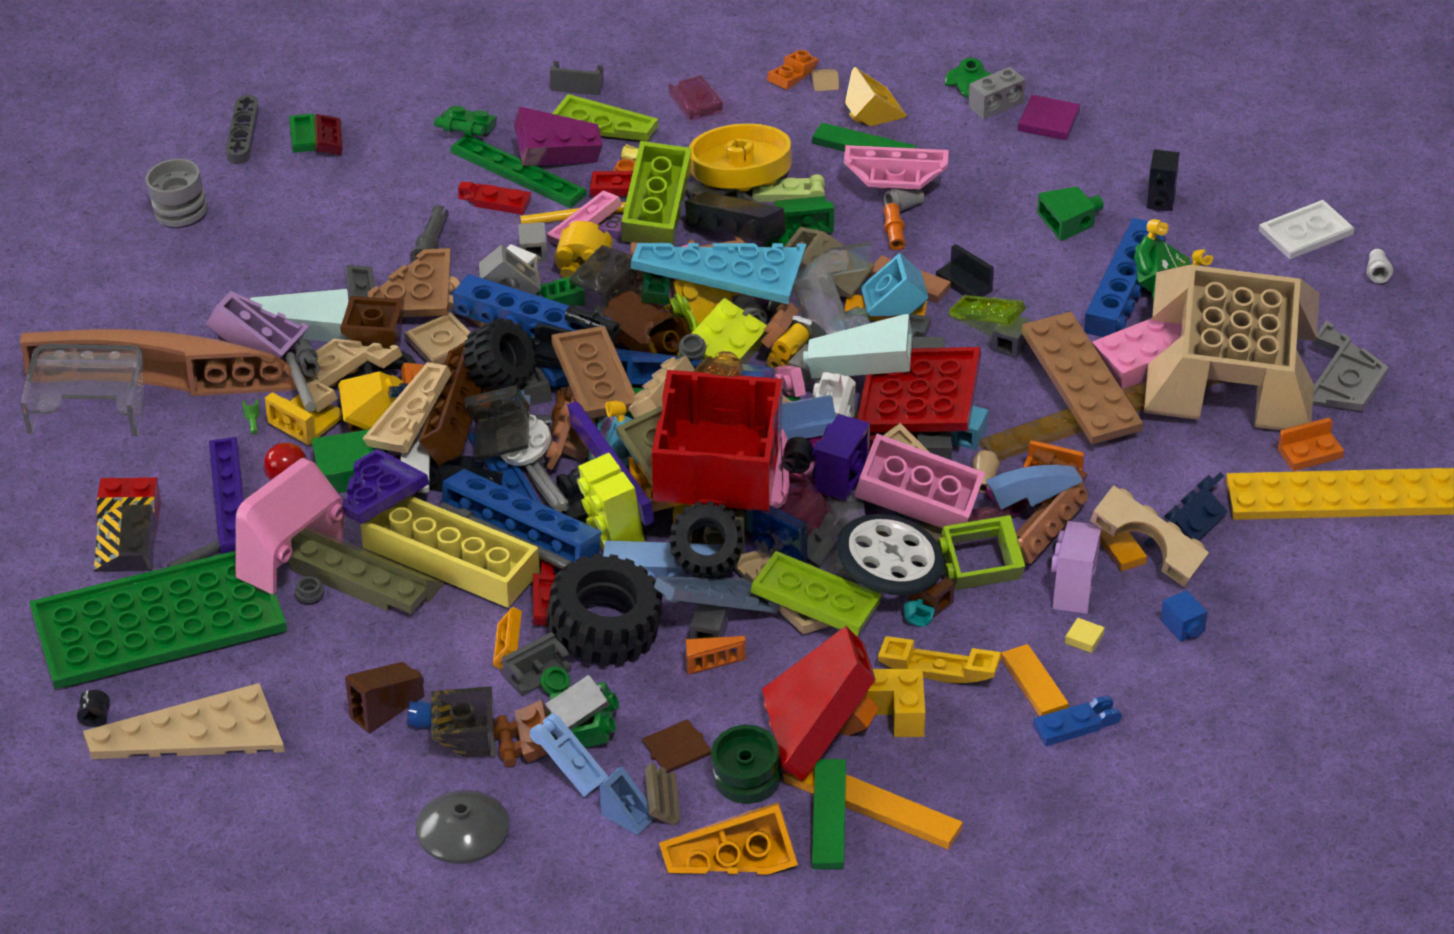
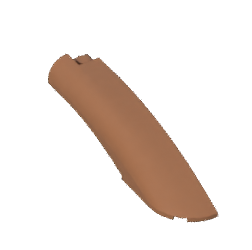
[20,329,297,396]

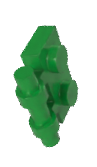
[434,106,497,136]

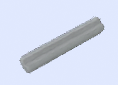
[526,461,569,512]

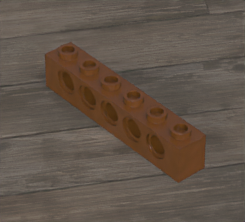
[419,343,482,465]

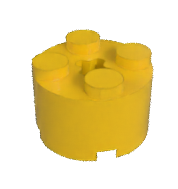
[554,221,613,282]

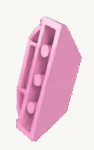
[844,145,949,189]

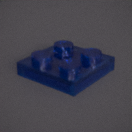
[752,505,807,563]

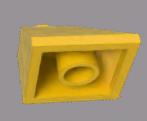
[845,67,907,126]
[338,371,404,430]

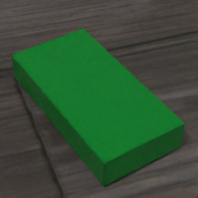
[289,113,316,153]

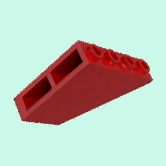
[762,626,876,781]

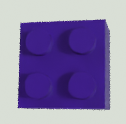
[812,414,870,501]

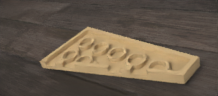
[83,683,285,759]

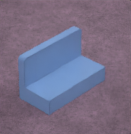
[782,395,836,440]

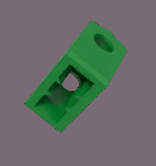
[1037,187,1104,241]

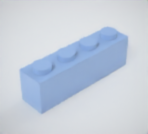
[603,541,721,580]

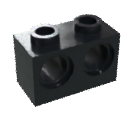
[1147,149,1180,211]

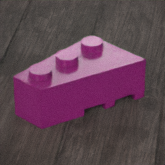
[514,106,603,166]

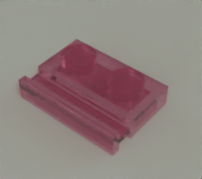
[669,75,723,120]

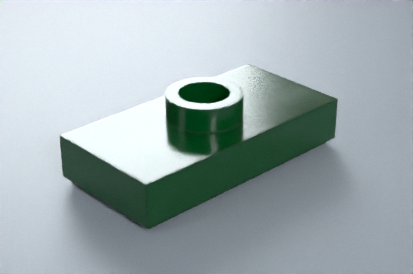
[641,272,670,305]

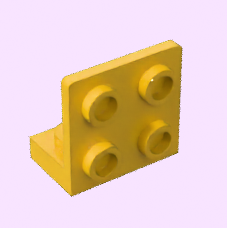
[265,392,343,445]

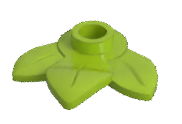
[669,293,699,333]

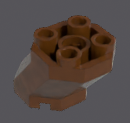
[603,291,691,356]

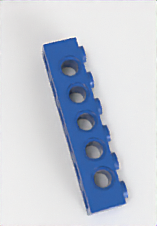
[1084,218,1166,337]
[453,274,612,341]
[441,469,601,563]

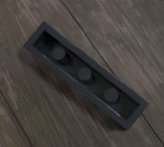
[685,192,786,242]

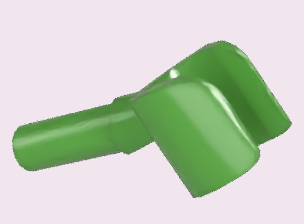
[242,399,260,434]

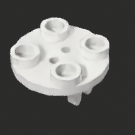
[497,415,552,466]

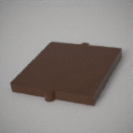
[641,719,711,774]

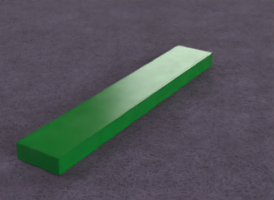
[451,135,587,209]

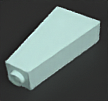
[250,289,349,342]
[803,314,913,379]

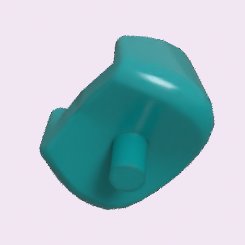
[904,599,935,627]

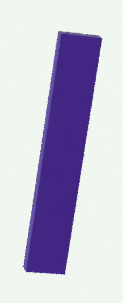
[567,401,654,526]
[209,437,244,554]

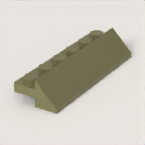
[287,526,444,614]

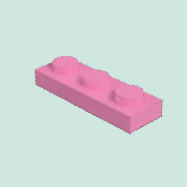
[546,190,622,246]

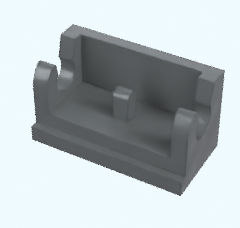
[550,61,604,95]
[502,632,571,696]

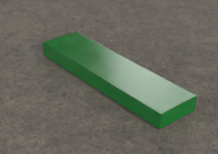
[812,122,916,152]
[812,759,847,869]

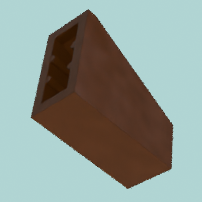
[345,661,424,734]

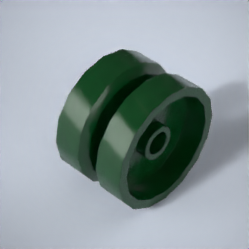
[711,724,782,804]

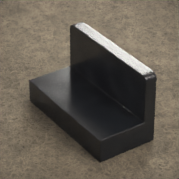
[936,244,994,303]

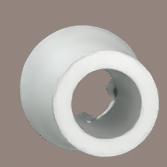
[1366,249,1393,283]

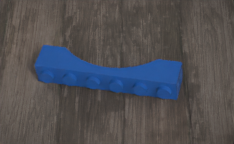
[616,349,774,384]

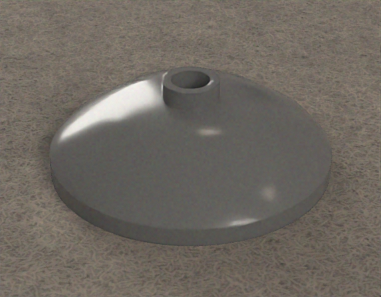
[416,790,509,864]

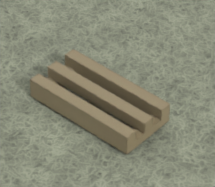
[645,763,680,825]

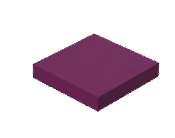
[1018,95,1080,140]

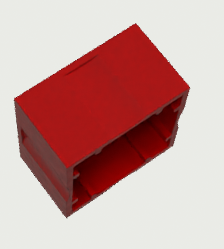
[651,370,782,511]

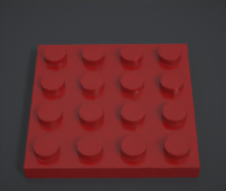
[857,347,981,433]

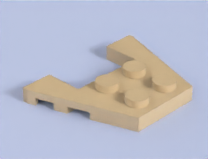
[299,338,402,412]

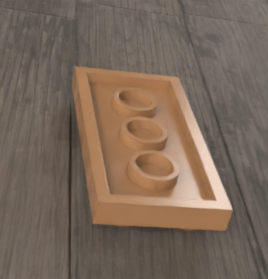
[551,326,635,418]

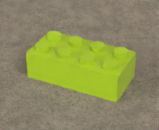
[621,141,692,246]

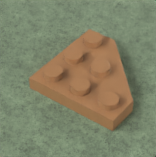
[368,248,452,317]

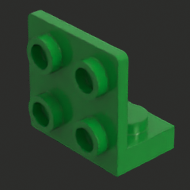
[774,196,834,237]

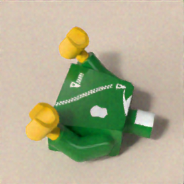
[1134,219,1213,302]

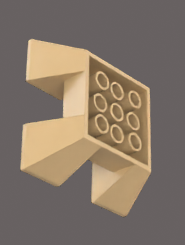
[1144,265,1319,430]

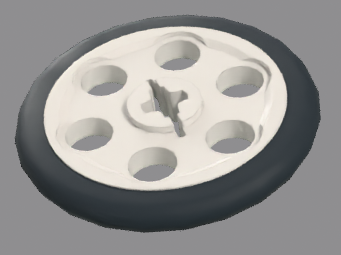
[836,514,944,596]

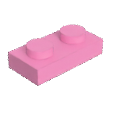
[774,365,806,397]

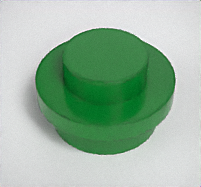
[540,667,570,695]

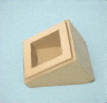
[810,69,839,91]

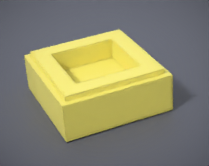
[1065,618,1105,653]

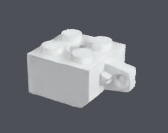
[813,372,856,418]

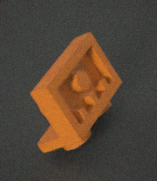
[1278,417,1344,471]

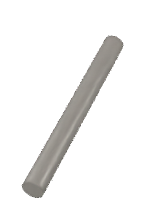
[284,352,316,412]

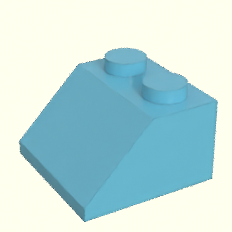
[861,253,929,316]

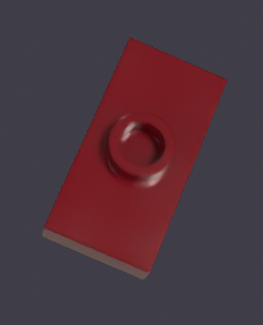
[314,114,343,155]

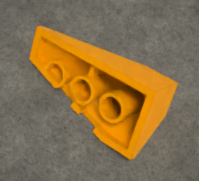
[659,802,798,875]

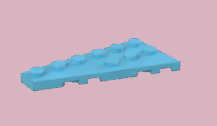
[631,243,806,304]

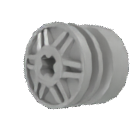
[145,159,208,227]

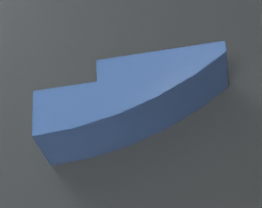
[986,465,1083,510]

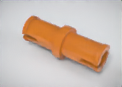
[883,203,906,250]

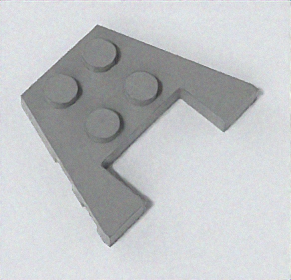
[1313,321,1388,411]

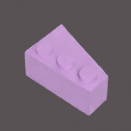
[205,291,309,360]
[1051,521,1102,614]

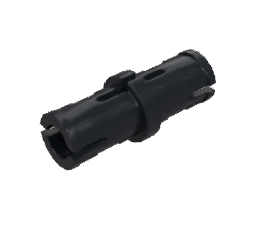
[564,304,620,339]

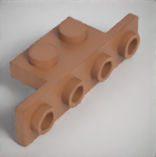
[546,385,599,470]
[1016,477,1088,564]

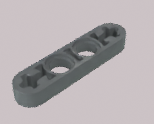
[226,95,259,164]

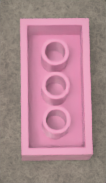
[1092,318,1182,395]
[854,434,985,529]

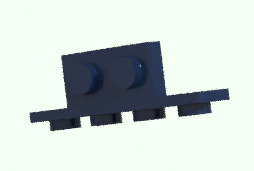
[1143,472,1228,547]

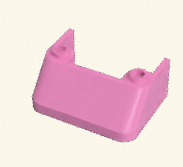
[236,458,344,595]

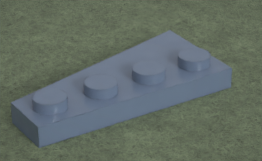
[654,577,780,613]

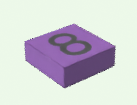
[598,214,623,239]

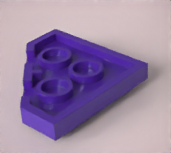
[342,448,430,524]

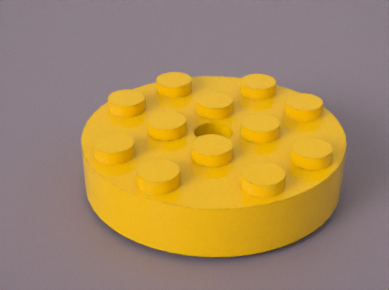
[689,124,792,191]

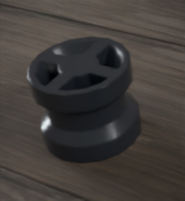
[782,437,813,474]
[556,468,580,500]
[77,690,110,727]

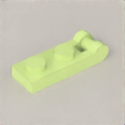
[752,174,825,202]

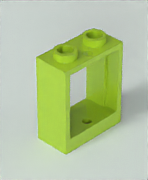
[937,515,1025,590]

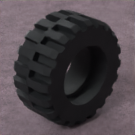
[547,554,663,666]

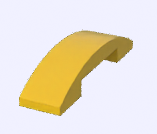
[878,636,1001,683]

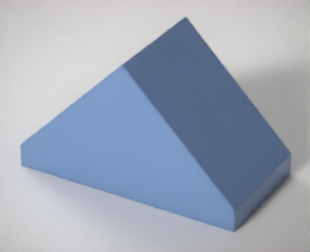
[600,766,655,835]

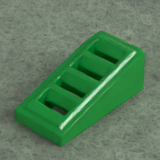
[535,274,585,306]

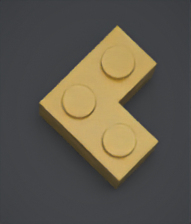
[866,669,925,737]

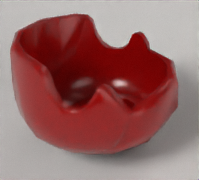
[264,442,306,480]

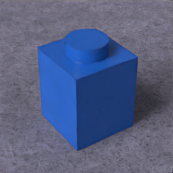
[1161,590,1207,642]

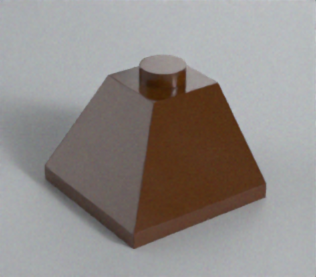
[340,296,404,349]

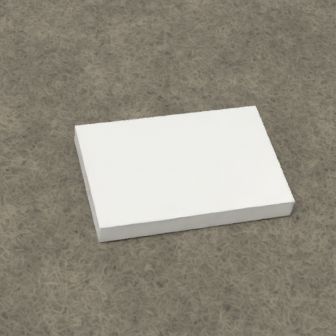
[1259,200,1354,259]

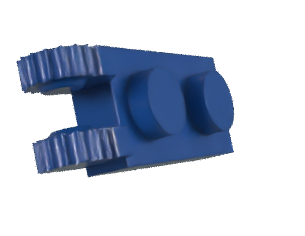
[1033,695,1122,746]

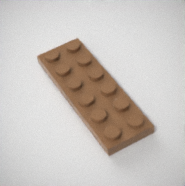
[1021,311,1143,445]

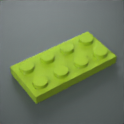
[750,551,882,636]

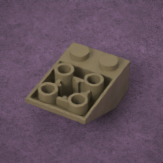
[785,227,874,298]

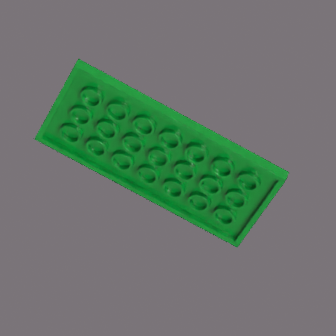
[29,551,287,690]

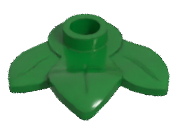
[945,58,992,98]

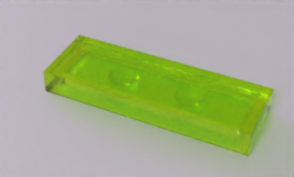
[949,295,1026,325]

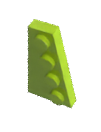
[552,94,659,141]

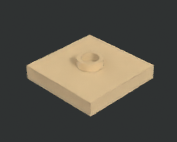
[405,313,471,364]

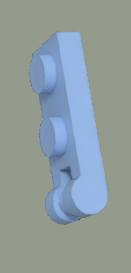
[529,714,608,797]

